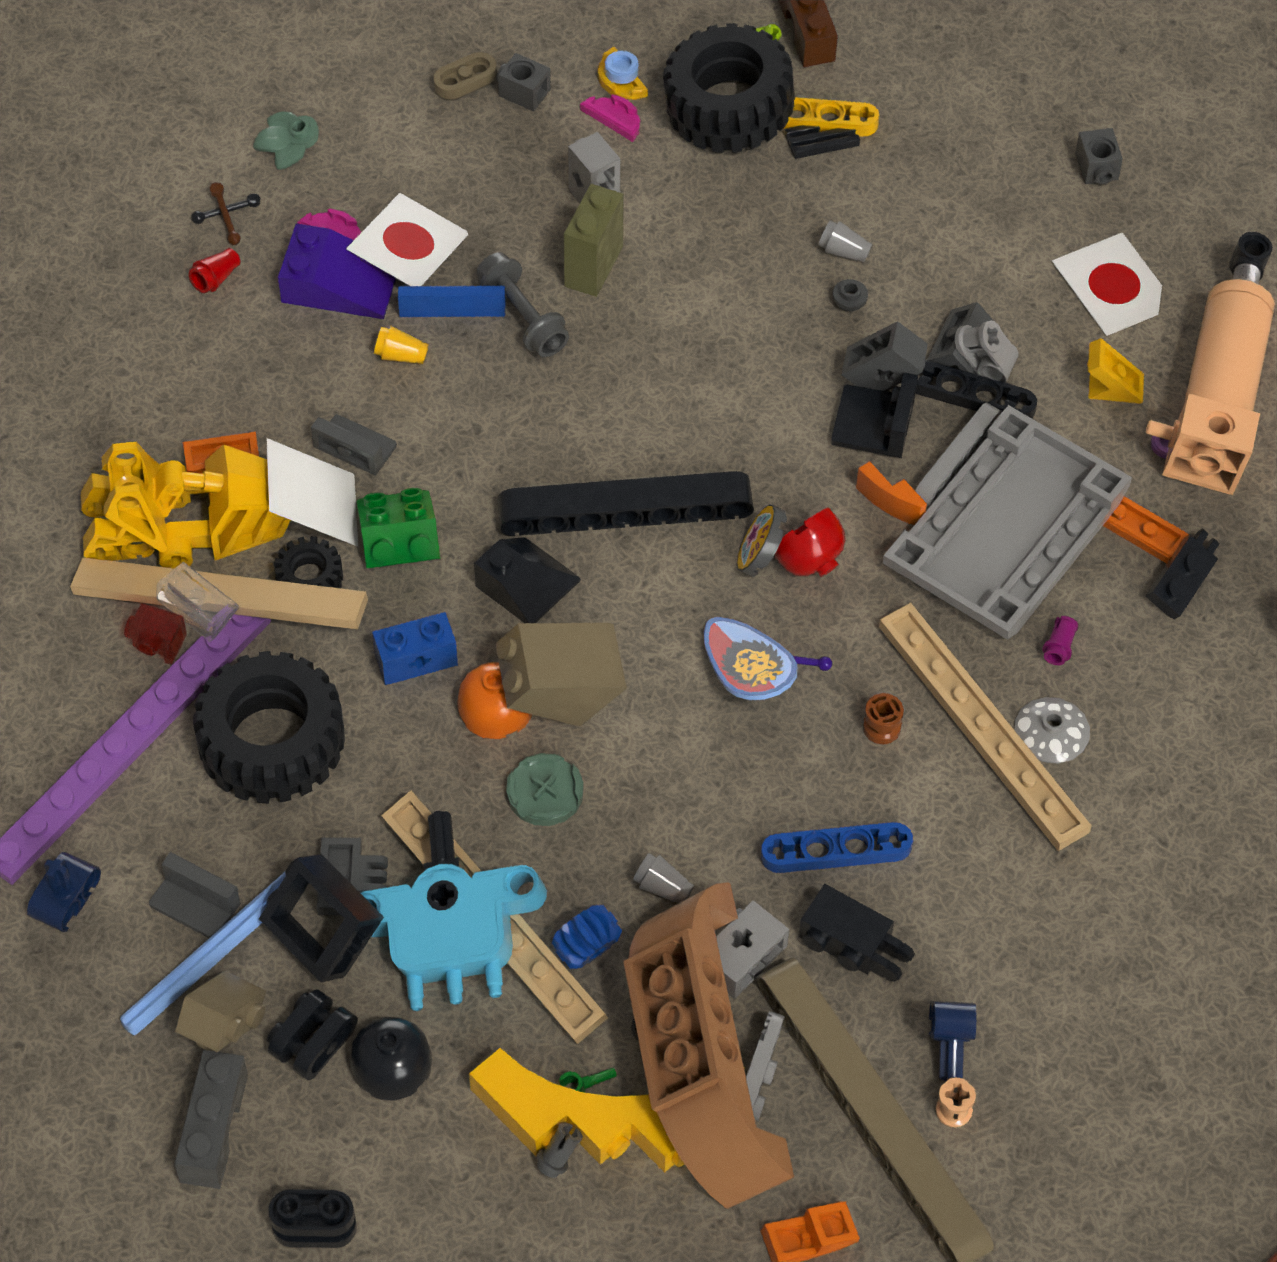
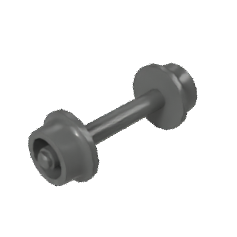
[476,252,569,357]

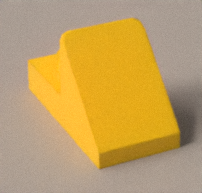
[1087,338,1144,404]

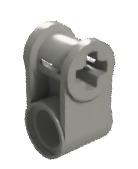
[955,320,1019,383]

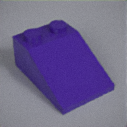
[278,223,396,319]

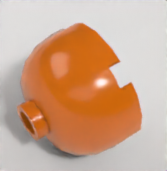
[457,662,532,739]

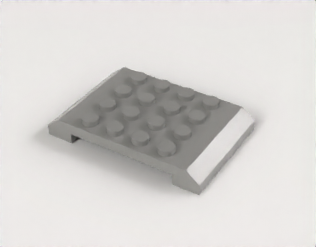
[883,405,1132,639]

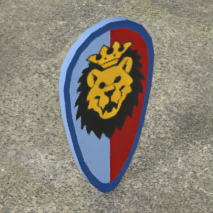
[704,617,798,700]

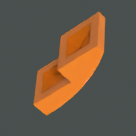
[856,461,927,525]
[761,1201,860,1262]

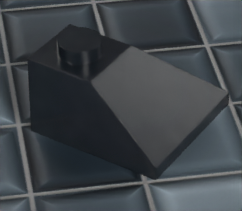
[474,537,581,623]

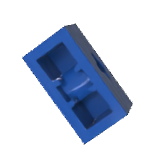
[372,612,458,685]

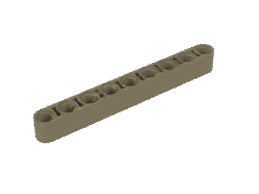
[757,957,994,1262]

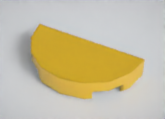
[598,47,648,100]

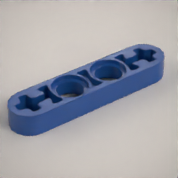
[761,822,913,873]

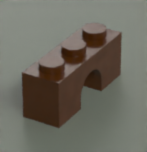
[778,0,838,67]

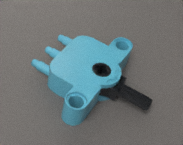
[360,811,547,1011]

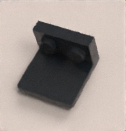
[831,373,918,458]

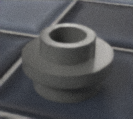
[833,279,868,312]

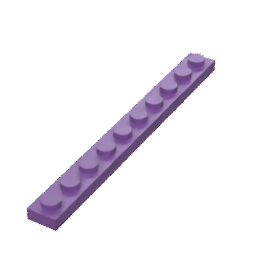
[0,613,271,885]

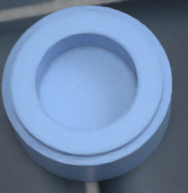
[605,51,638,84]

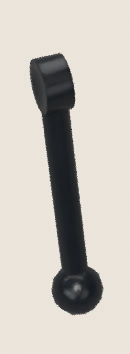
[191,194,261,224]

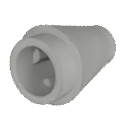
[818,220,873,263]
[633,853,694,903]

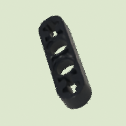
[916,360,1037,419]

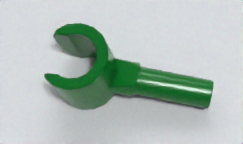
[559,1067,617,1093]

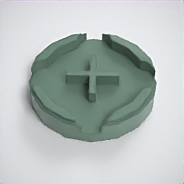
[506,753,584,826]

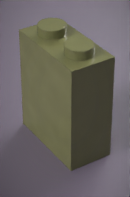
[564,183,624,297]

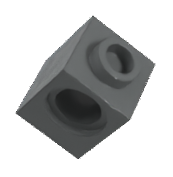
[496,53,551,112]
[1075,128,1123,184]

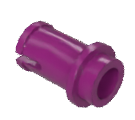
[1042,616,1079,665]

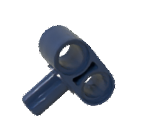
[27,852,101,932]
[929,1001,977,1081]

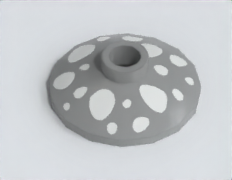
[1014,697,1090,764]

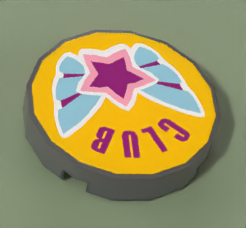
[737,504,787,577]

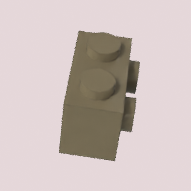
[175,971,266,1052]

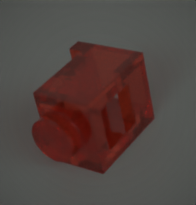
[124,603,187,665]

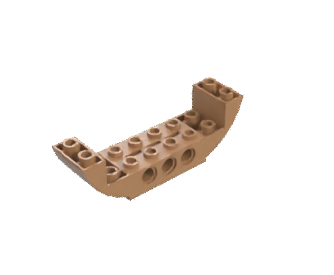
[623,882,794,1209]

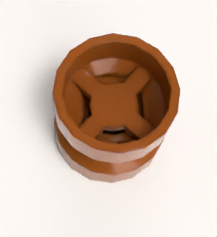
[863,693,904,745]

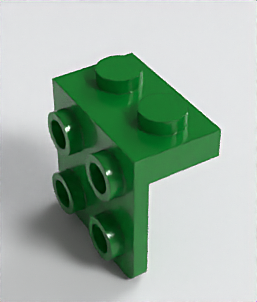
[357,488,440,569]

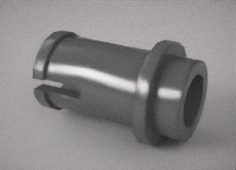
[537,1123,583,1178]

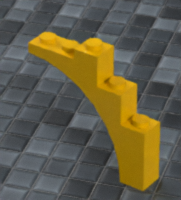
[469,1048,684,1172]

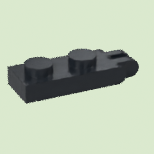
[1146,528,1219,619]

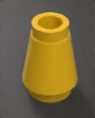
[374,326,429,364]

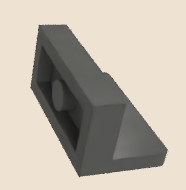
[927,302,994,375]
[311,415,397,476]
[149,852,241,938]

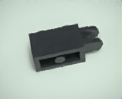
[799,884,915,982]

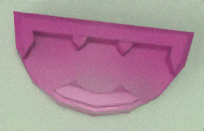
[580,95,640,142]
[297,209,361,240]

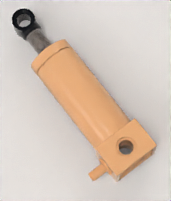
[1145,232,1275,495]

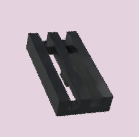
[785,115,860,159]

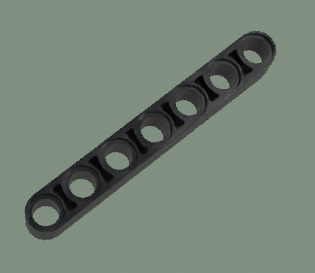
[497,471,754,536]

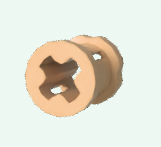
[935,1077,976,1128]

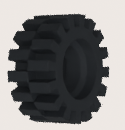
[274,536,343,588]

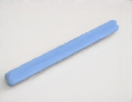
[120,872,286,1035]

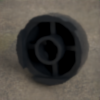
[350,1017,432,1101]

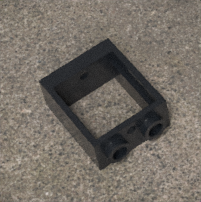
[259,854,384,982]

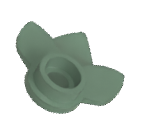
[253,112,319,170]

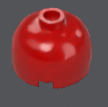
[774,507,846,577]

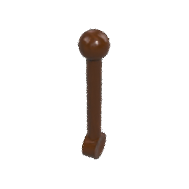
[210,182,241,245]

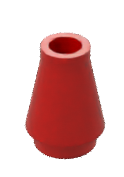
[189,248,241,293]

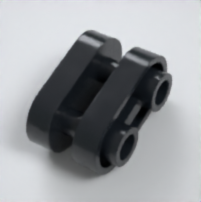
[267,989,358,1080]
[268,1189,357,1248]

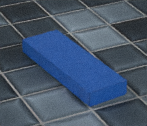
[398,286,506,317]

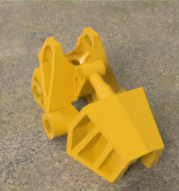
[80,442,291,569]

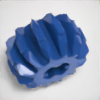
[552,905,622,969]

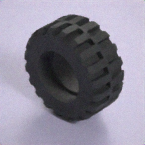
[663,23,795,153]
[193,651,345,804]

